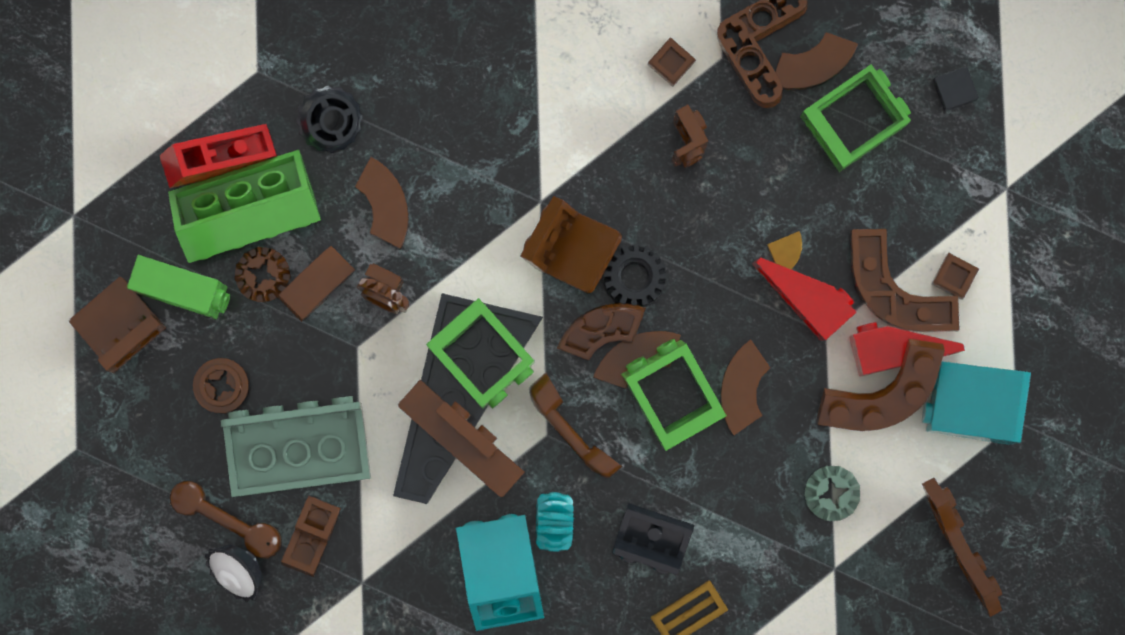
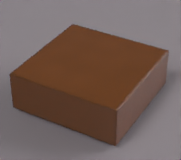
[647,37,696,87]
[931,253,979,300]
[365,263,404,292]

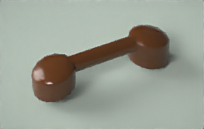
[529,372,623,478]
[170,481,282,559]

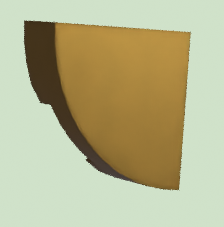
[767,231,802,269]

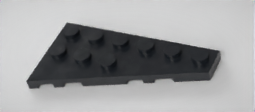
[393,293,543,504]

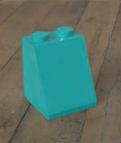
[922,361,1031,445]
[456,514,544,631]

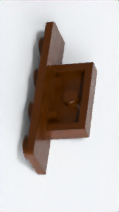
[398,380,525,497]

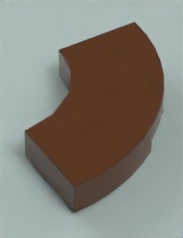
[773,32,858,90]
[355,157,409,250]
[557,303,646,360]
[593,331,681,389]
[721,339,771,436]

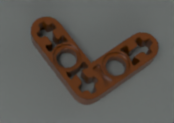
[717,0,808,108]

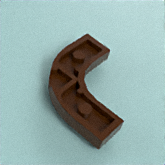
[850,229,960,332]
[817,339,945,431]
[922,478,1003,617]

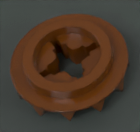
[234,247,290,302]
[357,278,409,314]
[193,358,249,413]

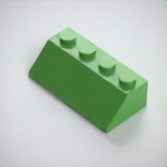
[168,150,321,263]

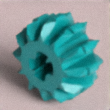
[535,492,574,552]

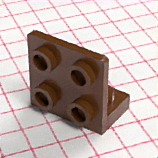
[69,277,166,373]

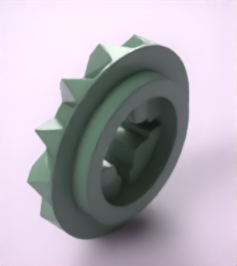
[805,466,860,521]

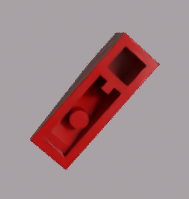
[159,124,277,188]
[752,258,857,341]
[849,322,965,377]

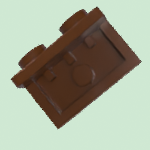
[671,104,708,168]

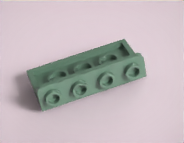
[220,396,371,497]

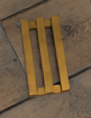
[651,580,728,635]

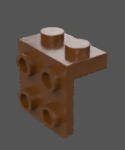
[520,196,622,293]

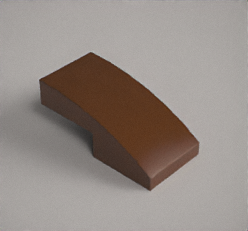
[278,246,355,322]
[281,495,341,577]

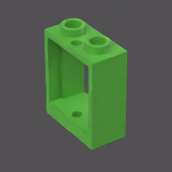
[800,64,911,172]
[127,255,230,319]
[426,298,535,409]
[621,339,726,451]

